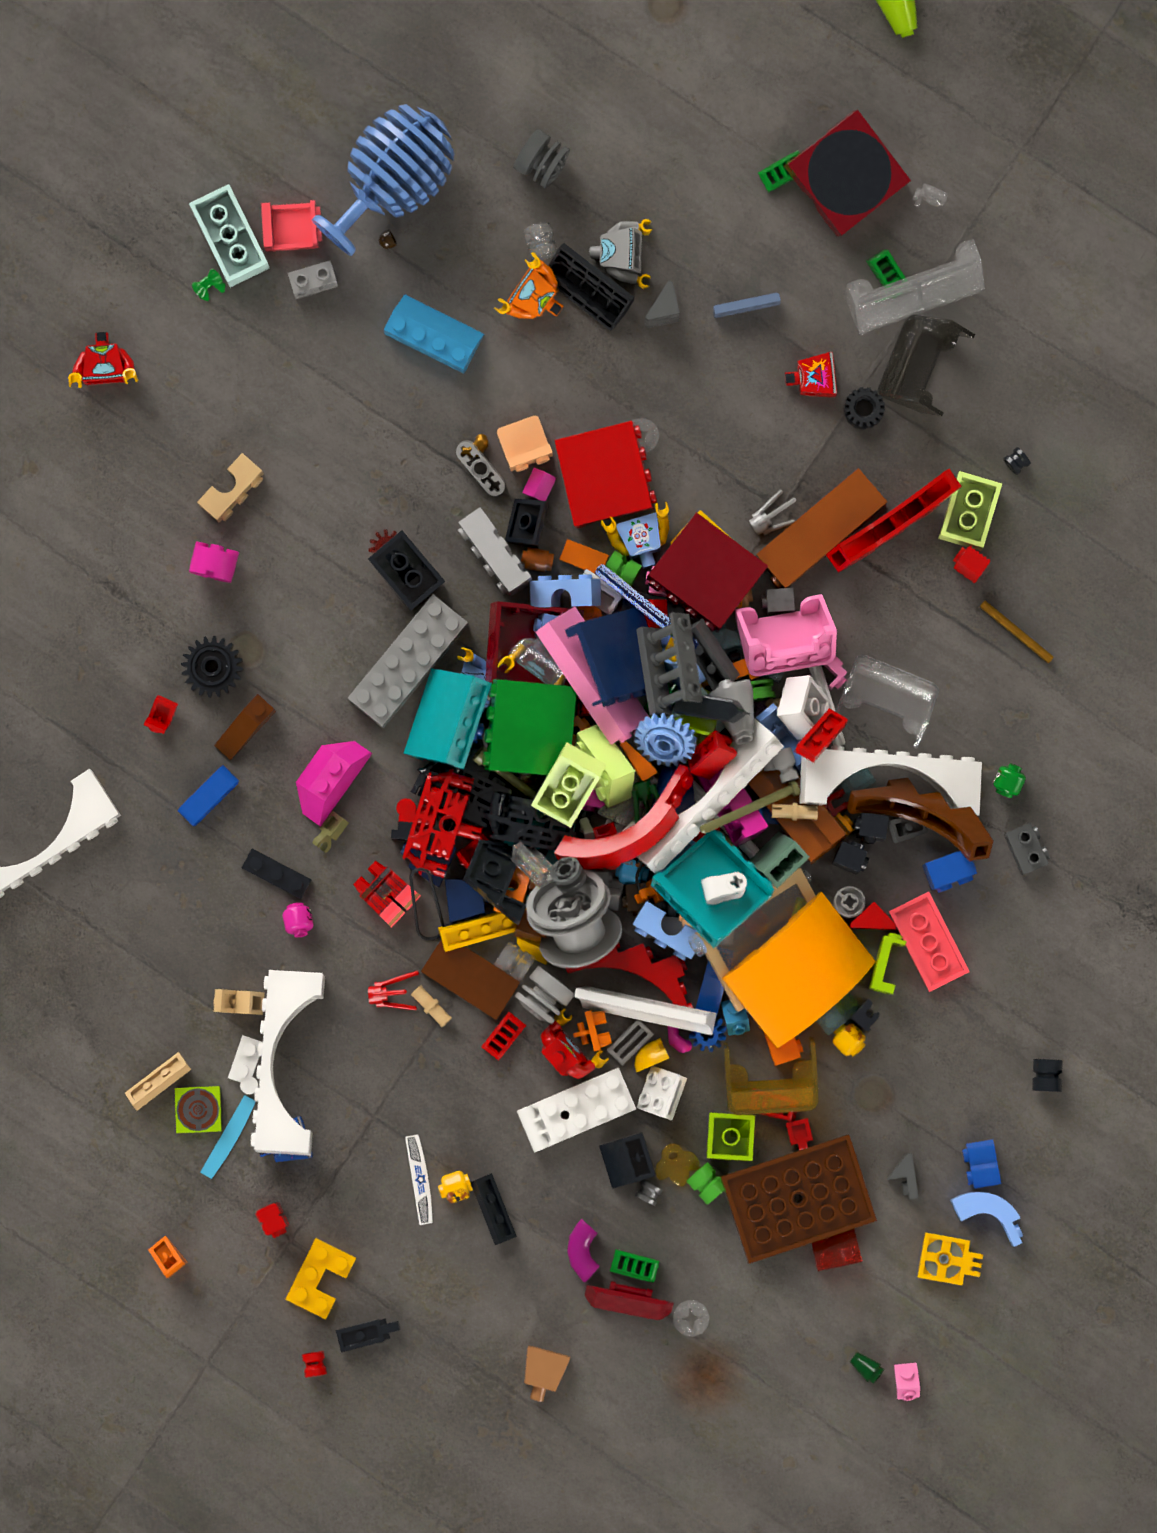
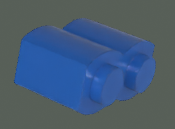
[962,1139,1001,1189]

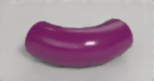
[567,1219,600,1283]

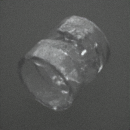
[523,222,558,261]
[494,941,536,982]

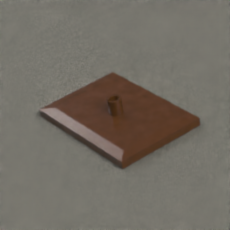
[720,1134,877,1264]

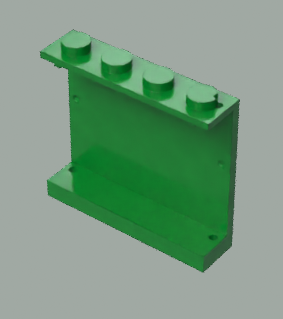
[482,679,576,775]

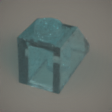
[815,992,860,1036]

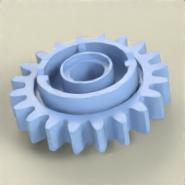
[634,713,697,767]

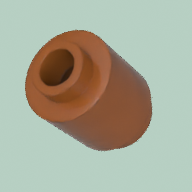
[521,547,554,573]

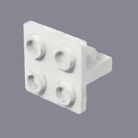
[637,1066,687,1120]

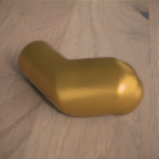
[461,434,489,458]

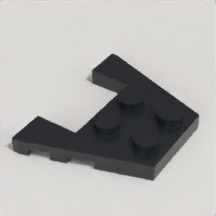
[463,840,548,925]

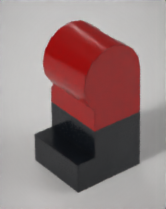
[391,798,417,841]

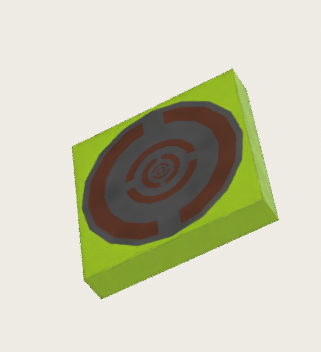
[175,1086,222,1133]

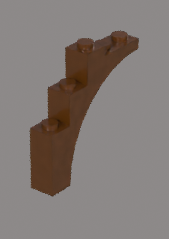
[847,778,994,861]

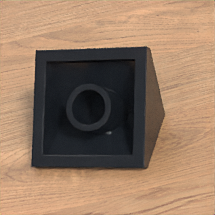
[505,498,549,548]

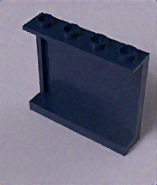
[565,606,668,707]

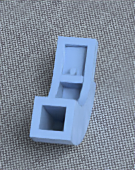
[950,1192,1023,1247]

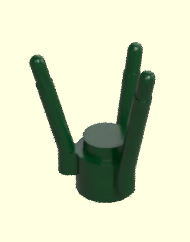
[631,779,660,824]

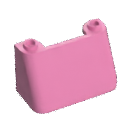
[735,594,837,676]

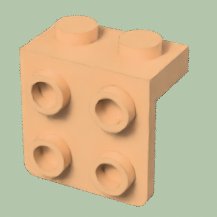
[497,416,553,472]

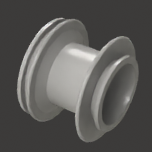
[526,870,622,968]

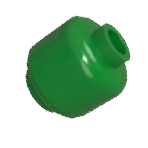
[993,763,1026,798]

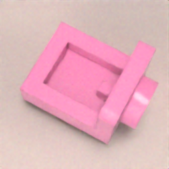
[824,656,847,690]
[894,1363,920,1401]

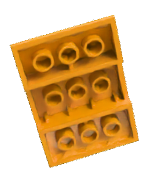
[722,892,876,1048]

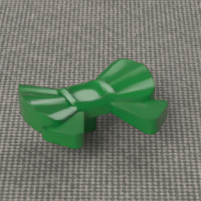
[192,269,226,301]

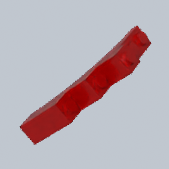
[826,468,962,573]
[566,942,693,1008]

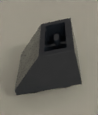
[599,1132,656,1189]

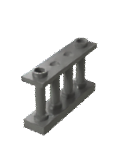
[636,612,703,717]

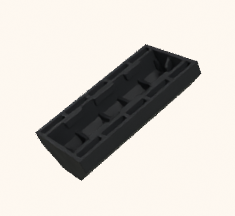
[548,243,634,331]

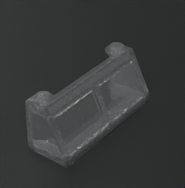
[844,239,985,335]

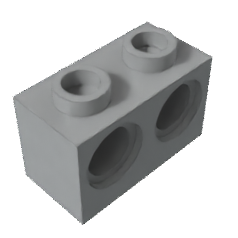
[288,260,338,299]

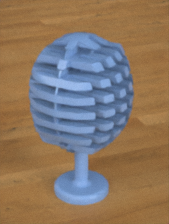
[312,104,454,256]

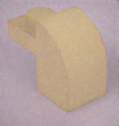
[214,989,265,1015]

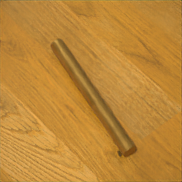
[979,600,1054,664]

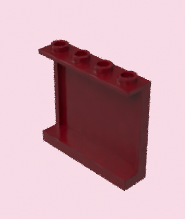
[646,512,768,633]

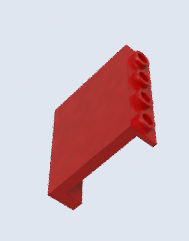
[554,420,657,529]

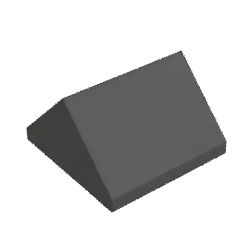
[644,280,680,328]

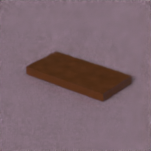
[421,940,521,1020]

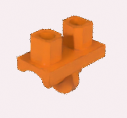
[573,1010,612,1052]

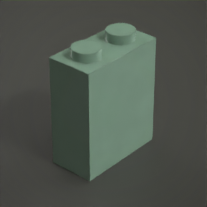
[747,832,809,888]

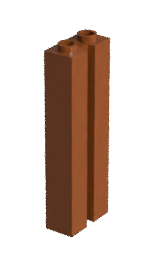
[756,468,887,589]
[747,768,847,865]

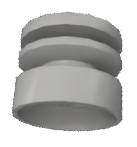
[515,966,575,1025]

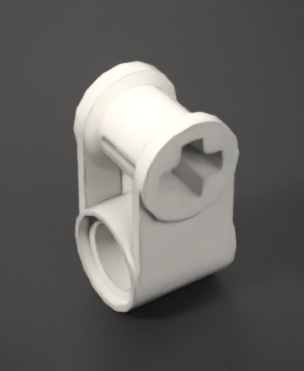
[701,872,747,905]

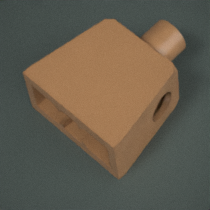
[525,1345,570,1402]

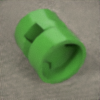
[601,551,642,591]
[686,1162,724,1205]

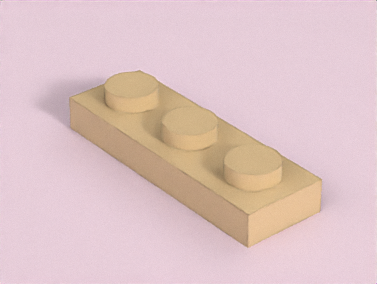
[125,1052,191,1110]

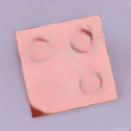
[811,1229,862,1271]

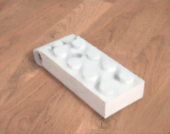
[517,1067,636,1153]

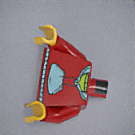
[68,332,138,388]
[541,1009,609,1079]

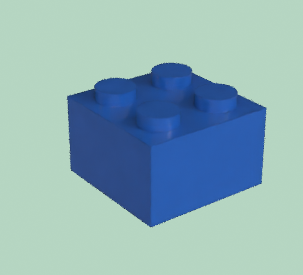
[922,851,977,893]

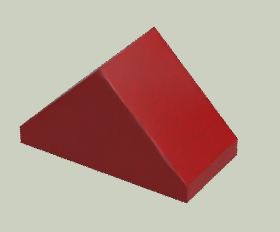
[849,902,896,930]

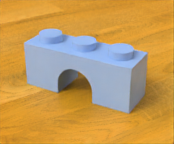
[530,574,601,607]
[632,901,701,961]

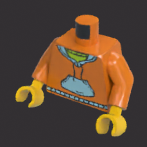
[494,252,564,319]

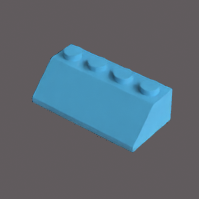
[384,295,484,374]

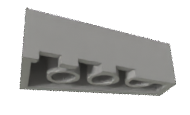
[458,507,532,597]

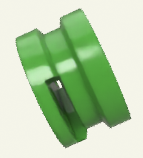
[751,679,776,702]

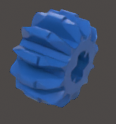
[689,1018,727,1052]

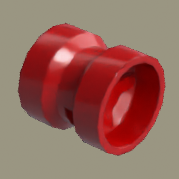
[302,1351,327,1377]

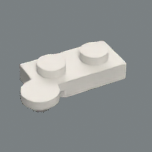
[228,1035,263,1094]

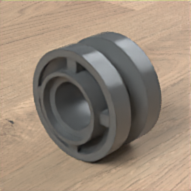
[550,857,586,893]

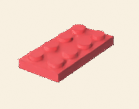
[889,892,970,992]

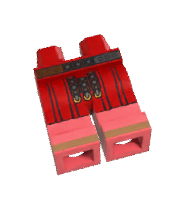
[353,861,421,928]

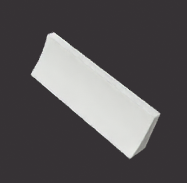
[574,986,716,1035]

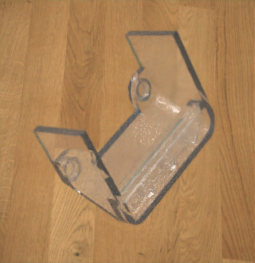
[835,655,939,748]

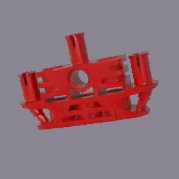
[403,768,483,879]

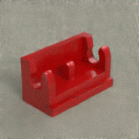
[688,730,737,780]

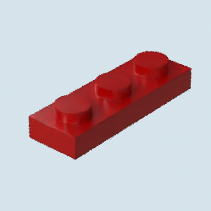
[795,708,848,763]

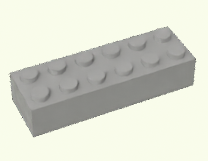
[348,594,469,729]

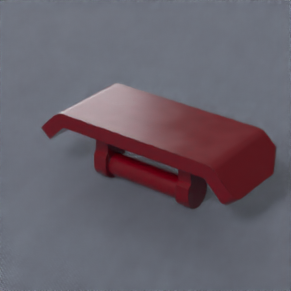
[585,1281,674,1320]

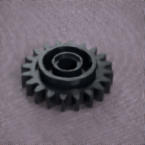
[181,636,244,698]

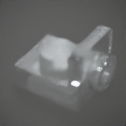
[912,183,949,208]

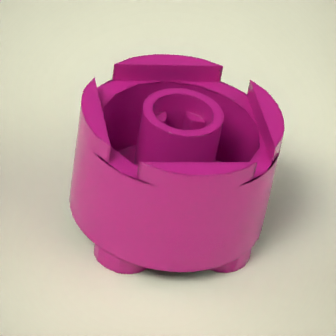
[189,541,239,583]

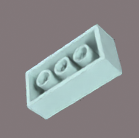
[189,184,270,287]

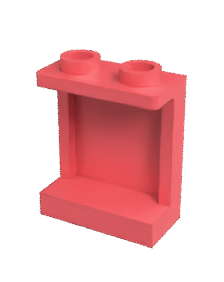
[261,200,322,251]

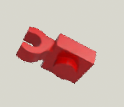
[786,1118,813,1150]

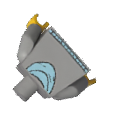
[589,219,652,288]

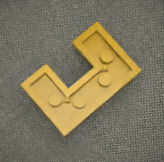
[286,1238,356,1319]

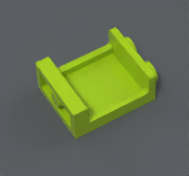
[868,933,907,995]

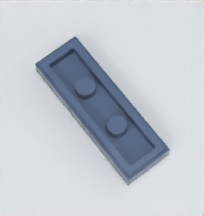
[713,292,781,318]

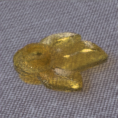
[655,1143,700,1187]

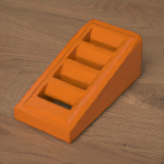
[618,740,658,781]

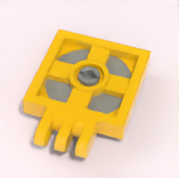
[917,1232,983,1286]

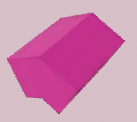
[522,468,556,501]

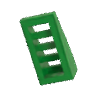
[758,150,799,193]
[866,249,911,299]
[610,1249,659,1283]

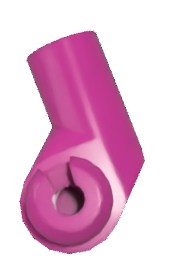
[667,1026,692,1053]

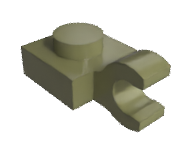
[312,811,349,853]

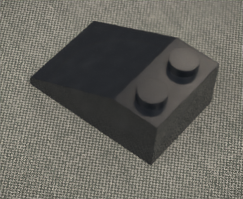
[368,530,445,611]

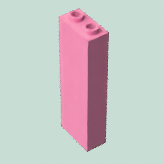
[535,607,650,745]

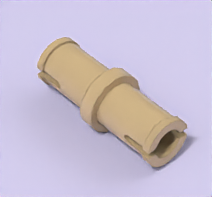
[772,803,818,821]
[411,985,452,1028]

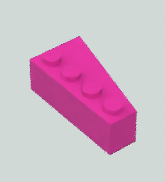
[696,767,768,847]

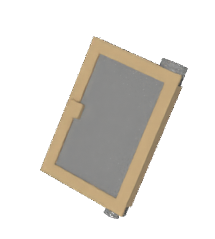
[688,868,816,1012]

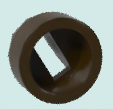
[379,230,397,249]

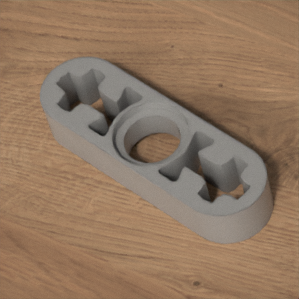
[456,440,505,496]

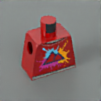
[785,352,837,398]

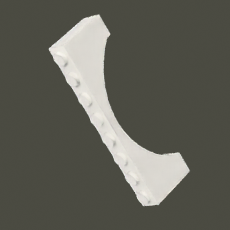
[623,718,784,874]
[799,746,982,816]
[0,769,121,898]
[251,970,325,1156]

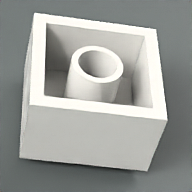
[777,675,830,740]

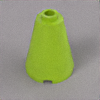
[876,0,917,38]

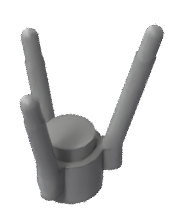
[749,490,796,536]

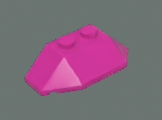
[296,741,373,827]

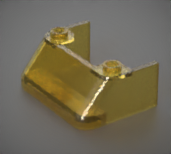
[723,1037,819,1115]

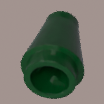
[850,1352,885,1384]

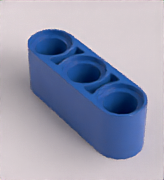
[178,765,239,827]

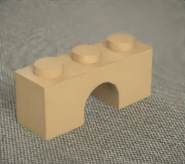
[197,453,264,523]

